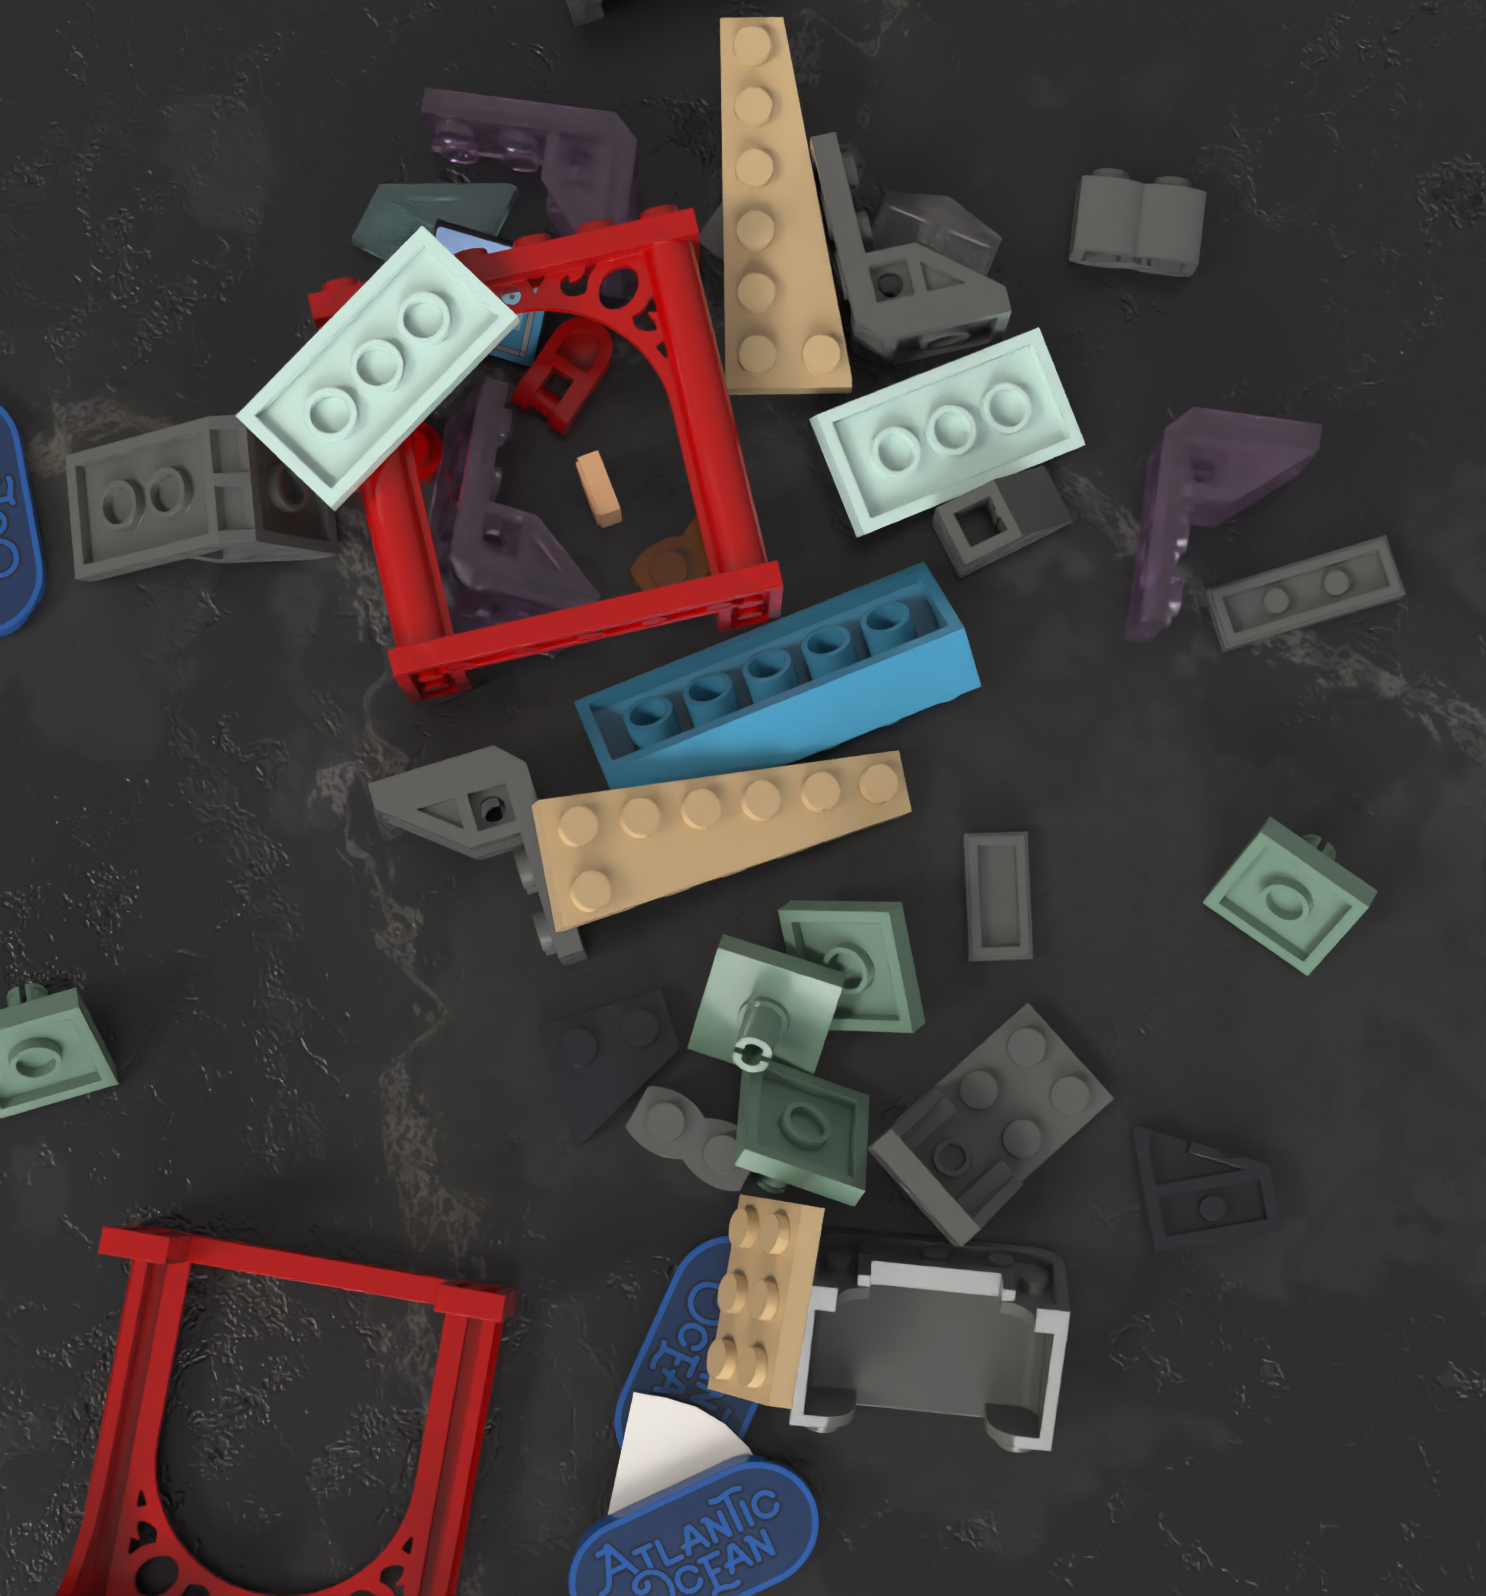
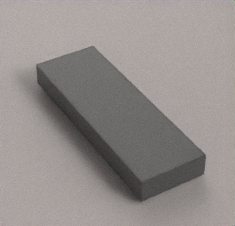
[1203,535,1406,653]

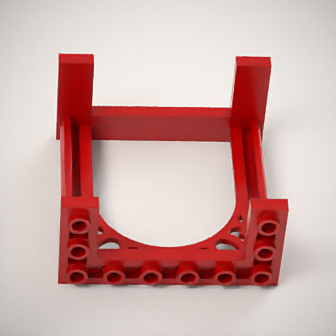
[308,205,783,704]
[54,1224,518,1596]

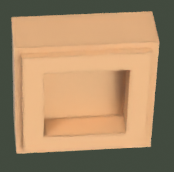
[575,450,622,529]

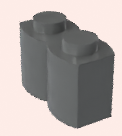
[1068,168,1207,277]
[625,1086,750,1191]

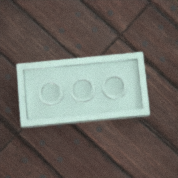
[236,226,520,511]
[809,327,1086,537]

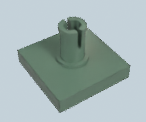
[1203,817,1378,976]
[778,900,926,1033]
[687,934,847,1076]
[0,983,118,1119]
[734,1060,870,1207]

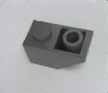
[932,465,1073,578]

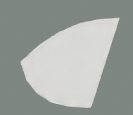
[608,1392,753,1515]

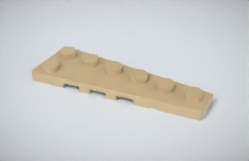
[720,17,852,395]
[531,750,912,932]

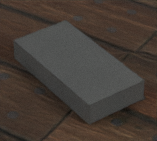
[962,831,1033,962]

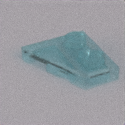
[351,183,518,261]

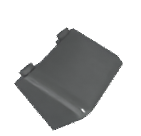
[789,1227,1071,1453]

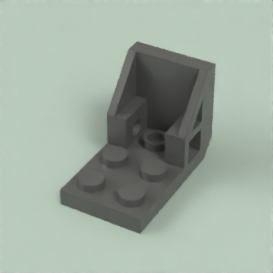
[809,131,1012,371]
[65,415,339,582]
[367,745,589,967]
[867,1002,1114,1247]

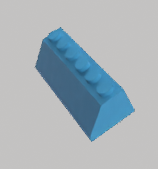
[574,561,981,790]

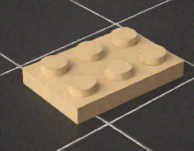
[707,1194,825,1409]

